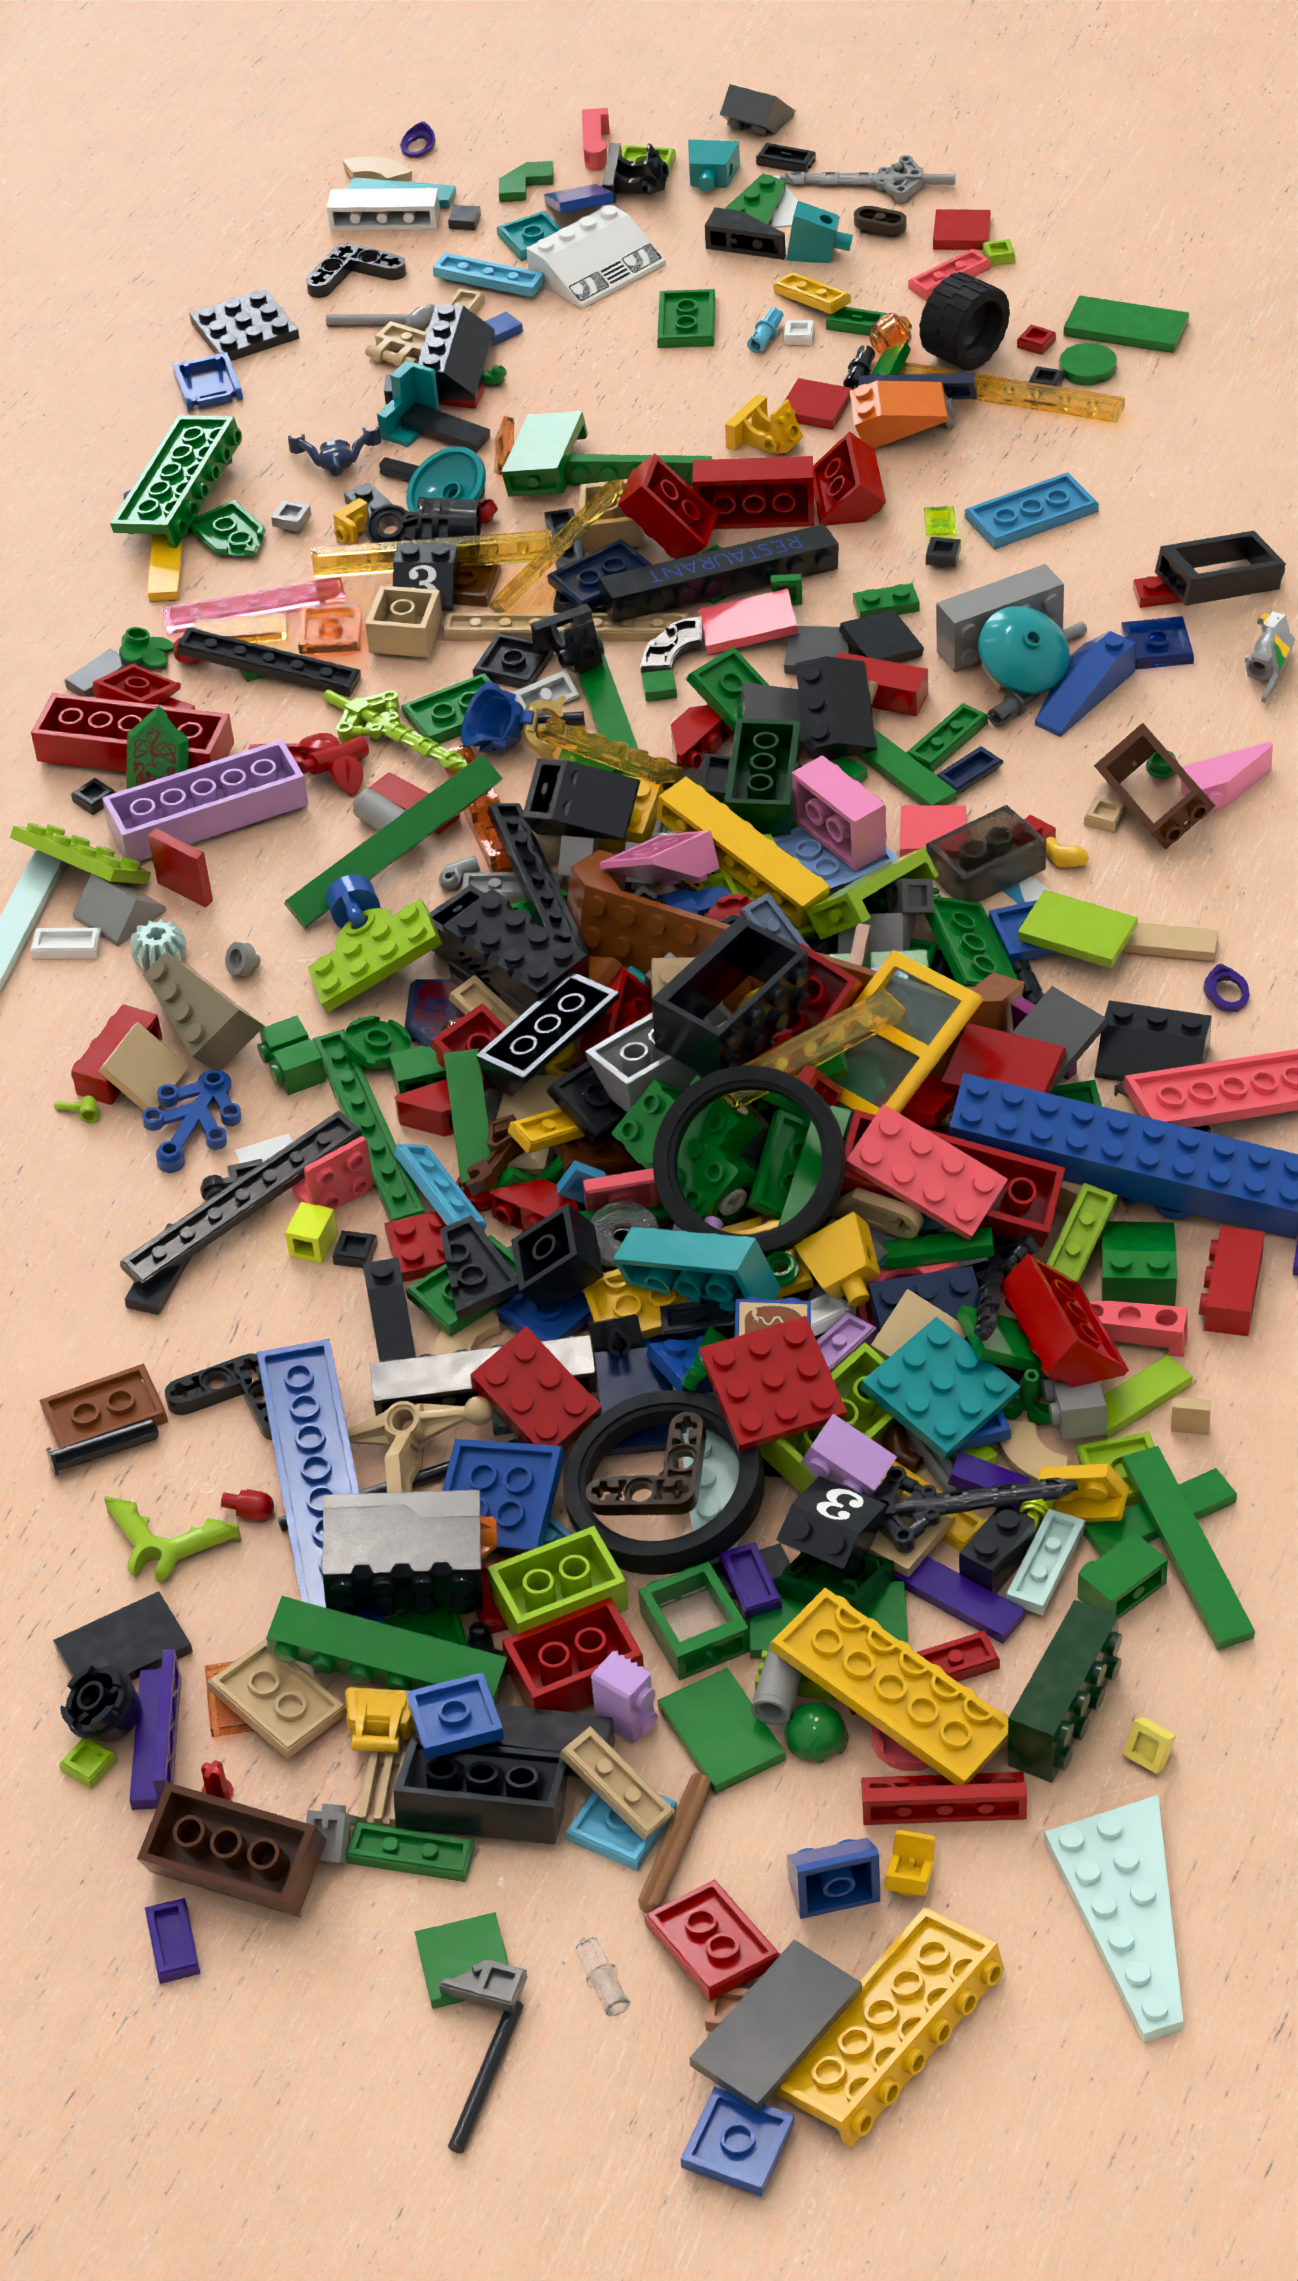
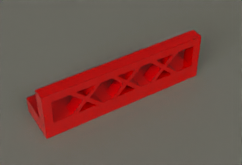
[861,1772,1027,1825]

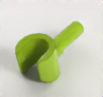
[54,1095,100,1123]

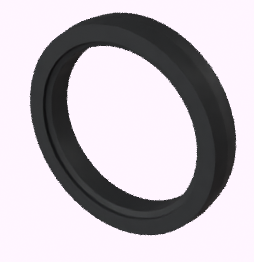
[653,1065,846,1257]
[563,1390,765,1575]

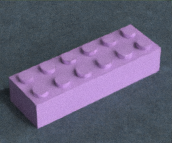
[102,739,309,861]

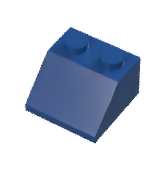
[787,1838,880,1919]

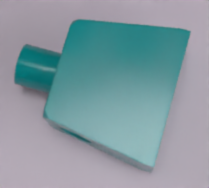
[688,139,740,192]
[786,201,853,263]

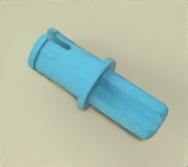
[747,307,784,353]

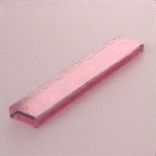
[162,577,346,634]

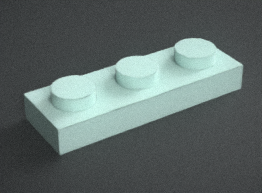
[1006,1509,1085,1615]

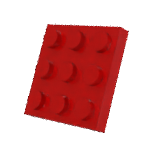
[699,1316,847,1452]

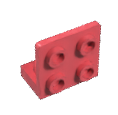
[292,1136,375,1210]

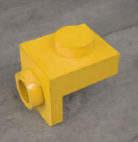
[884,1830,936,1897]

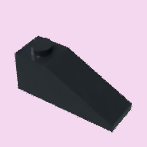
[705,207,786,260]
[362,1257,416,1362]

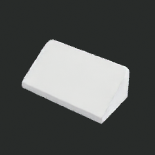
[512,670,580,714]

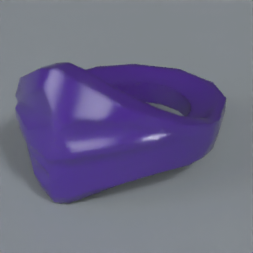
[400,121,436,158]
[1203,964,1250,1012]

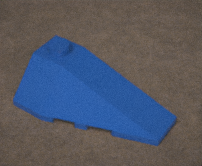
[1035,631,1136,737]

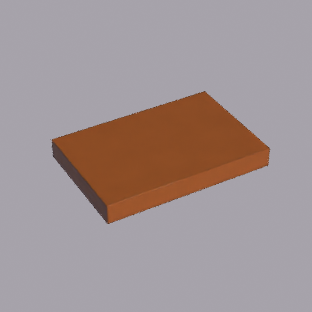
[39,1363,168,1449]

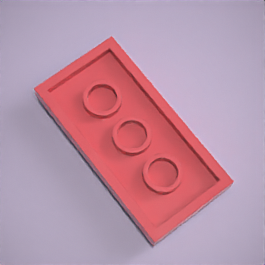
[846,1104,1008,1241]

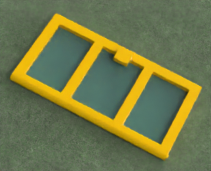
[818,950,984,1144]

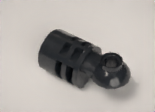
[365,497,481,557]

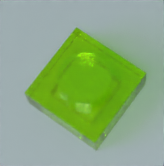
[924,506,956,536]

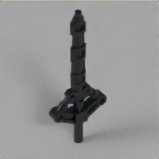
[959,1233,1039,1341]
[871,1466,1078,1553]

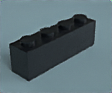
[485,1703,615,1780]

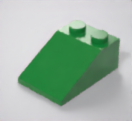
[1101,1221,1177,1306]

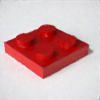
[384,1211,447,1282]

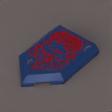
[404,979,465,1047]

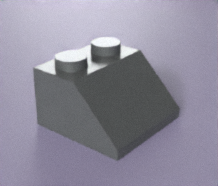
[720,84,795,136]

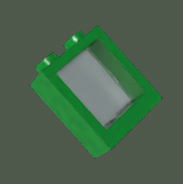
[638,1561,750,1681]

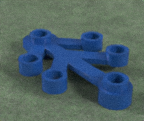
[142,1070,242,1173]

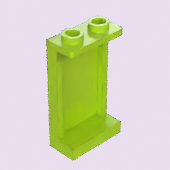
[806,847,939,940]

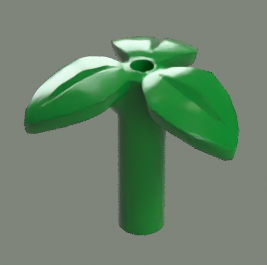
[1002,1369,1051,1425]

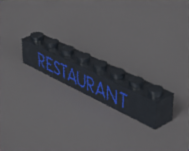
[599,524,839,623]

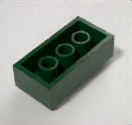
[724,718,801,835]
[1008,1600,1123,1783]

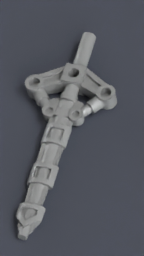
[780,155,956,203]

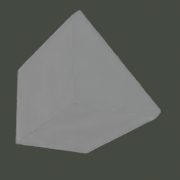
[73,874,166,946]
[838,913,916,954]

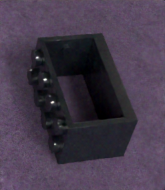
[651,916,810,1076]

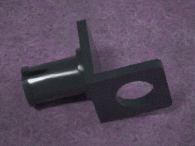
[585,1314,644,1356]

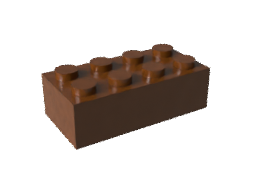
[137,1782,327,1917]

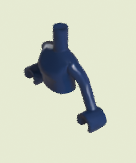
[288,426,381,477]

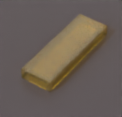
[195,612,287,643]

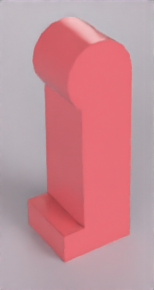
[582,108,610,170]
[1090,1301,1188,1357]

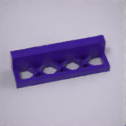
[129,1649,181,1810]

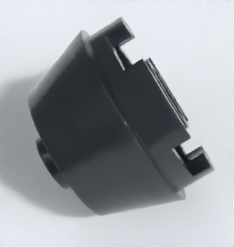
[60,1665,141,1742]

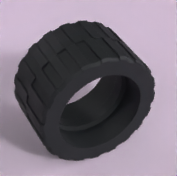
[919,272,1010,370]

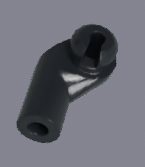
[467,1622,504,1656]

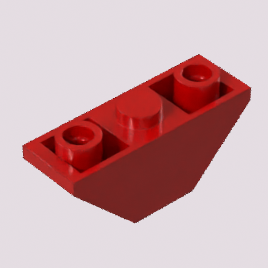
[670,705,734,769]
[394,1079,490,1137]
[490,1179,579,1231]

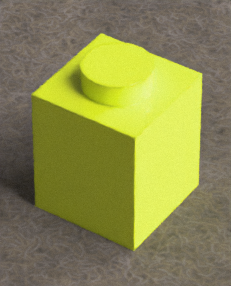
[285,1202,338,1263]

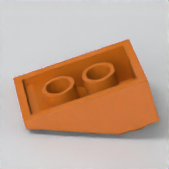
[850,381,949,449]

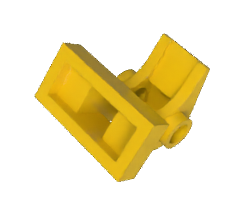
[725,394,803,454]

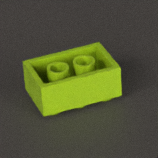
[487,1526,629,1636]

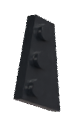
[440,1215,521,1321]

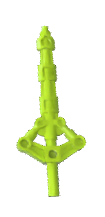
[323,689,468,771]

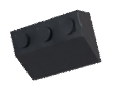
[795,656,878,761]
[1095,1000,1212,1081]

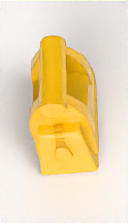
[345,1687,416,1753]

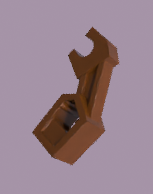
[466,1114,524,1196]

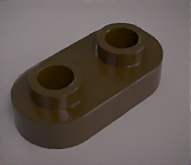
[854,206,907,237]

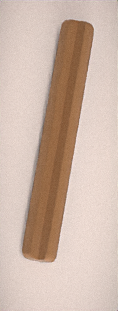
[638,1773,712,1912]

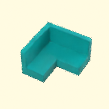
[377,360,440,447]

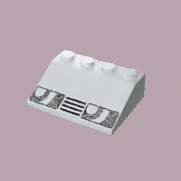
[526,204,666,310]

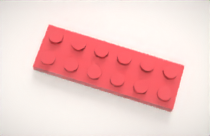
[1122,1049,1298,1128]

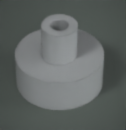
[225,942,261,976]

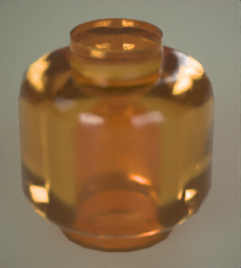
[869,312,912,354]

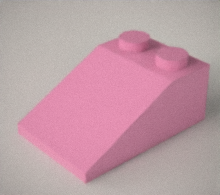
[600,830,720,886]

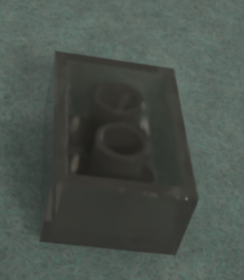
[926,804,1046,903]

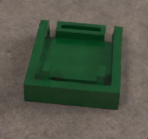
[774,1553,895,1613]

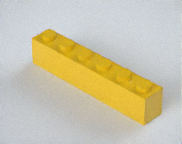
[656,777,830,928]

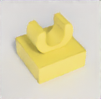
[1122,1716,1176,1774]

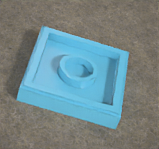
[566,1790,677,1871]

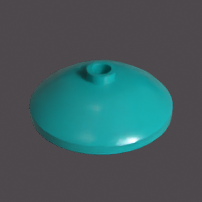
[406,446,486,512]
[978,606,1070,694]

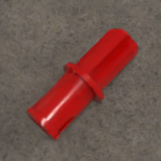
[201,1760,234,1801]

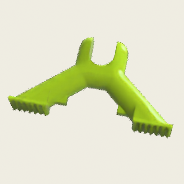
[104,1496,242,1582]

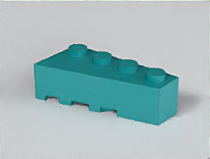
[613,1227,781,1312]

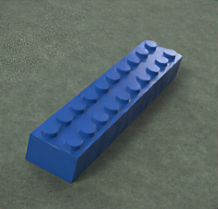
[948,1073,1298,1239]

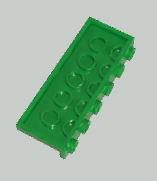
[110,416,242,547]

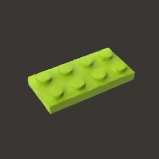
[10,823,151,884]

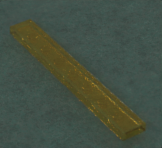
[899,362,1125,422]
[311,530,554,578]

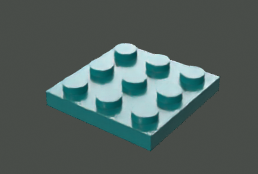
[860,1316,1021,1461]

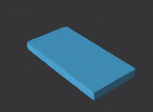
[965,472,1099,550]

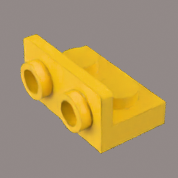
[1038,1464,1129,1522]

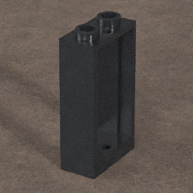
[1155,530,1286,606]

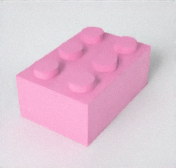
[792,755,887,871]

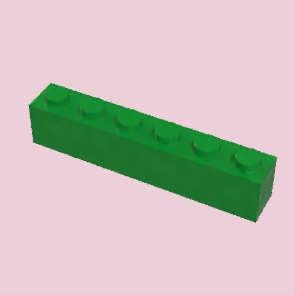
[266,1596,508,1703]

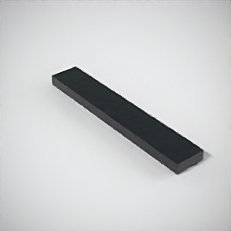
[177,627,361,697]

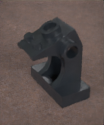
[602,143,669,203]
[531,604,605,673]

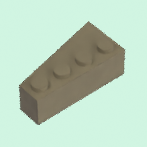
[143,952,265,1070]

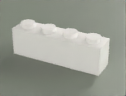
[327,188,440,231]

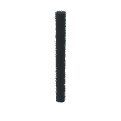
[448,2001,524,2154]

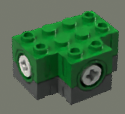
[611,1075,770,1228]

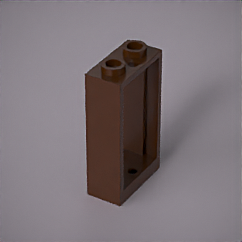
[1094,723,1215,849]

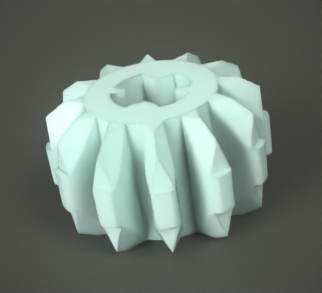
[130,918,187,970]

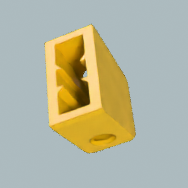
[794,1211,880,1307]

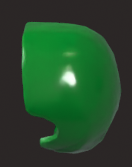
[784,1702,849,1763]

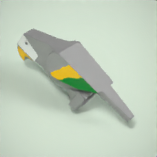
[1245,611,1295,703]

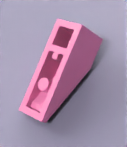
[1180,742,1273,811]

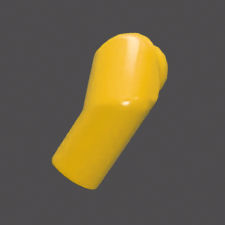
[1042,837,1089,868]

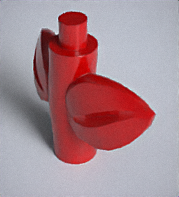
[298,733,369,796]

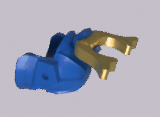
[461,681,566,759]

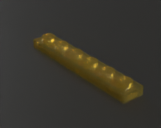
[536,718,683,784]

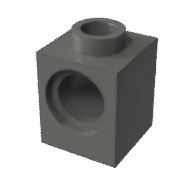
[886,879,934,915]

